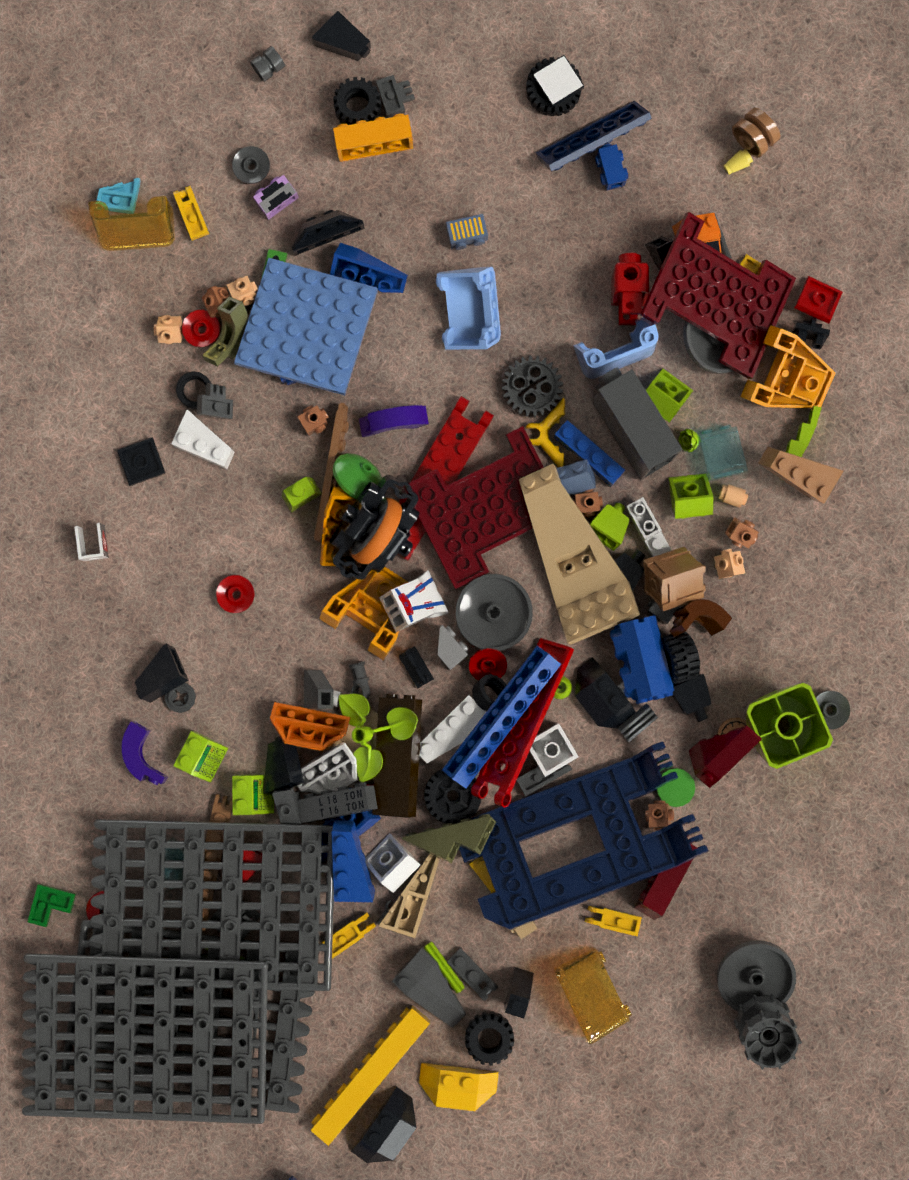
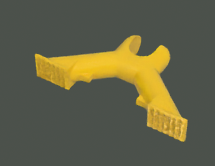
[525,398,565,467]

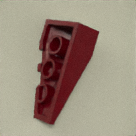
[689,725,762,788]

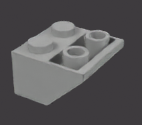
[438,625,468,671]

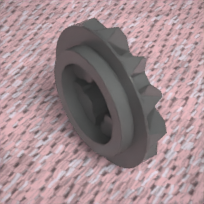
[165,683,196,713]

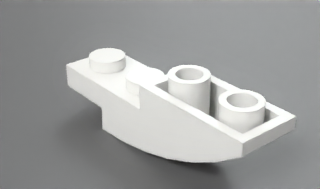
[626,497,672,557]

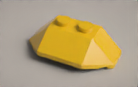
[419,1063,499,1111]

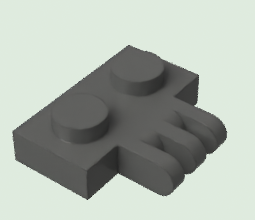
[376,75,415,118]
[197,383,233,420]

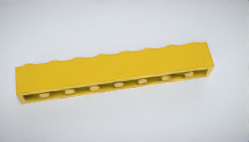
[310,1005,430,1146]

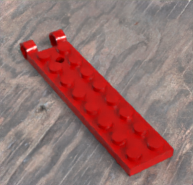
[397,396,494,561]
[471,638,574,808]

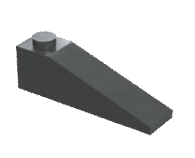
[392,947,466,1028]

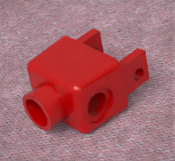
[611,253,649,326]

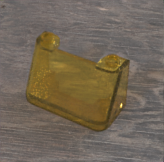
[89,196,175,251]
[554,948,632,1045]

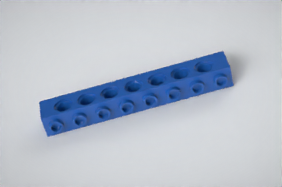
[442,646,561,788]

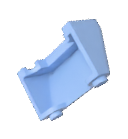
[436,267,501,350]
[573,317,659,379]

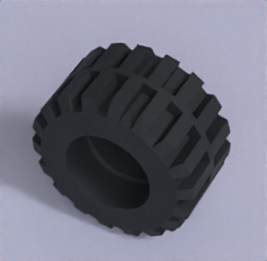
[333,77,382,125]
[661,631,700,684]
[465,1011,514,1066]

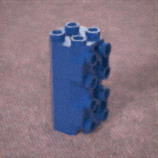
[610,615,674,704]

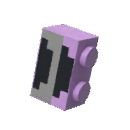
[253,175,299,220]

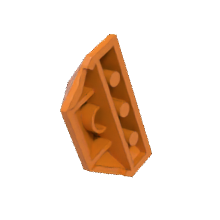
[270,702,350,751]

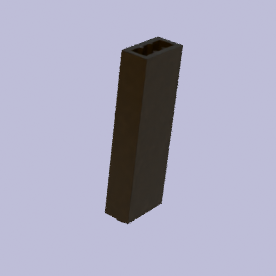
[372,694,422,818]

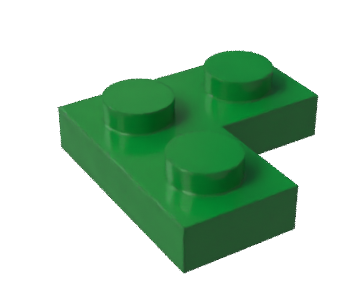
[27,884,77,927]

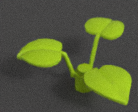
[339,694,418,782]

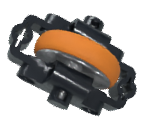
[329,475,420,580]

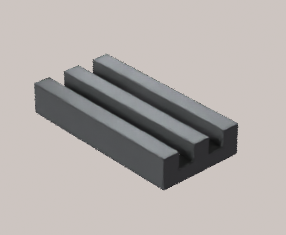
[618,703,658,742]

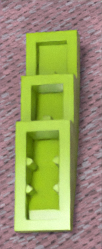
[786,406,822,457]

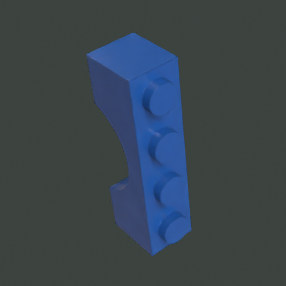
[554,420,625,487]

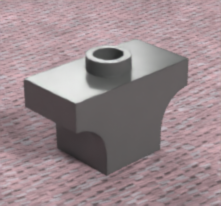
[272,787,302,825]

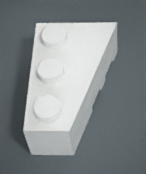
[172,410,235,469]

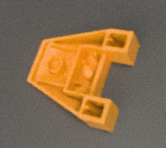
[740,325,835,408]
[319,566,408,661]

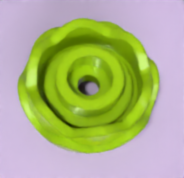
[678,429,699,453]
[554,676,572,700]

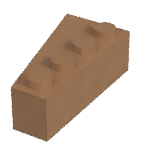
[758,447,844,504]

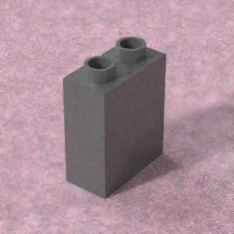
[593,367,682,480]

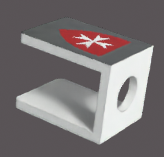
[74,523,109,561]

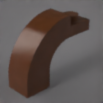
[669,599,732,637]

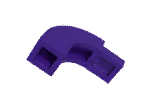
[359,405,429,437]
[121,721,168,785]

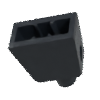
[615,549,646,592]
[672,674,712,722]

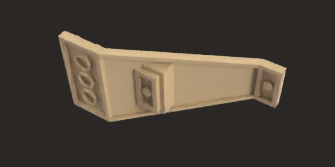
[519,464,640,645]

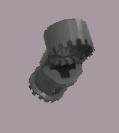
[349,661,371,699]

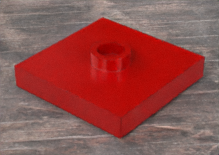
[794,276,843,324]

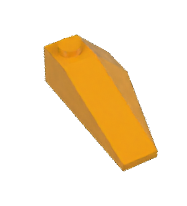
[320,487,356,566]

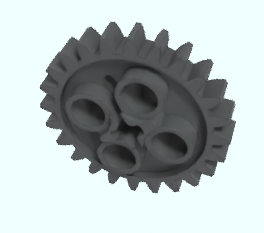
[502,355,564,418]

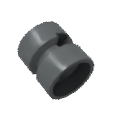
[250,46,286,82]

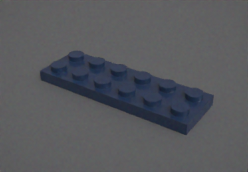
[536,101,652,172]

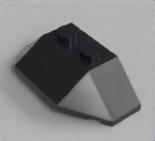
[292,210,365,256]
[574,657,636,729]
[351,1086,417,1163]

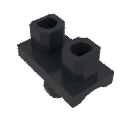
[792,316,830,350]

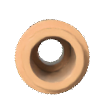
[718,484,748,508]

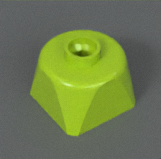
[746,683,833,769]

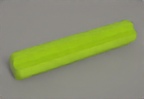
[424,942,465,993]

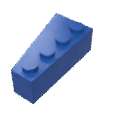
[332,821,375,902]

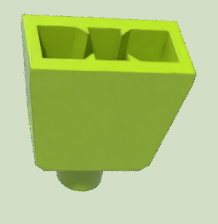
[282,477,322,513]
[589,503,629,551]

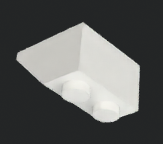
[530,723,579,777]
[365,833,420,893]

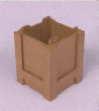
[643,547,706,611]

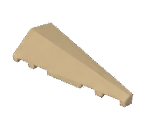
[379,854,440,938]

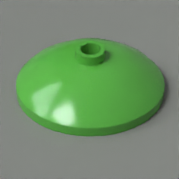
[333,453,382,500]

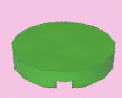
[657,768,695,807]

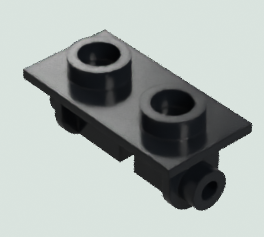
[399,646,434,689]

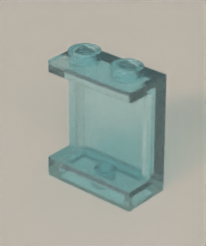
[699,425,748,482]

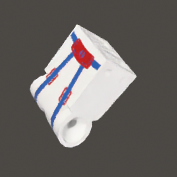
[379,570,449,632]

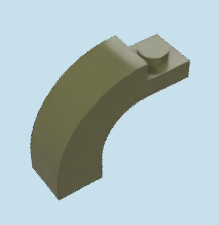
[202,296,248,367]

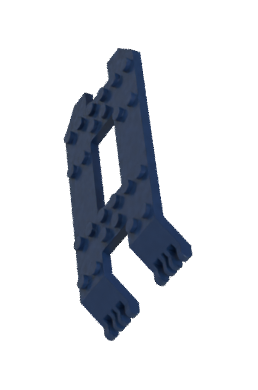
[459,742,709,930]

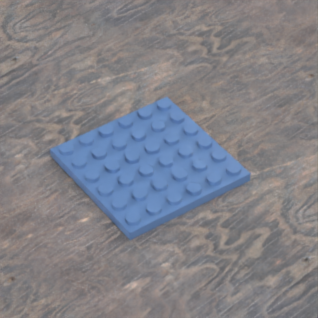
[234,258,378,396]

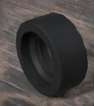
[176,371,212,409]
[472,674,507,712]

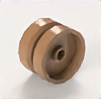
[732,107,781,158]

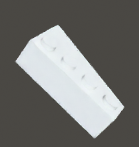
[419,695,486,763]

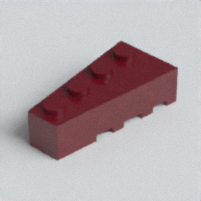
[634,844,697,920]

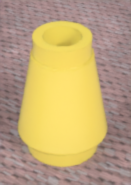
[723,149,753,175]

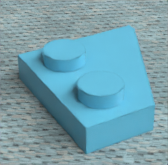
[95,178,141,214]

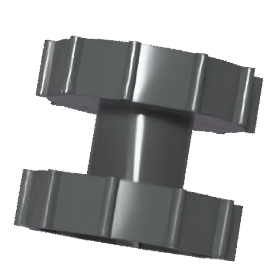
[733,994,802,1070]

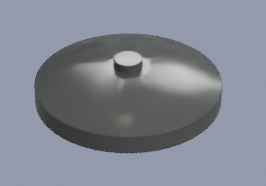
[683,321,734,374]
[456,574,533,651]
[717,941,796,1012]

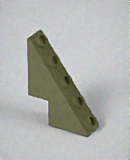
[402,814,496,864]

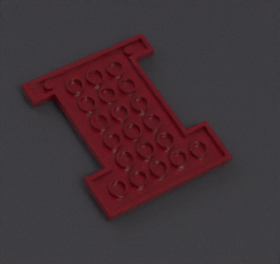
[640,212,796,379]
[403,426,544,589]

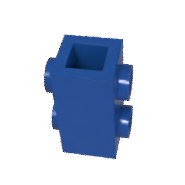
[595,144,628,191]

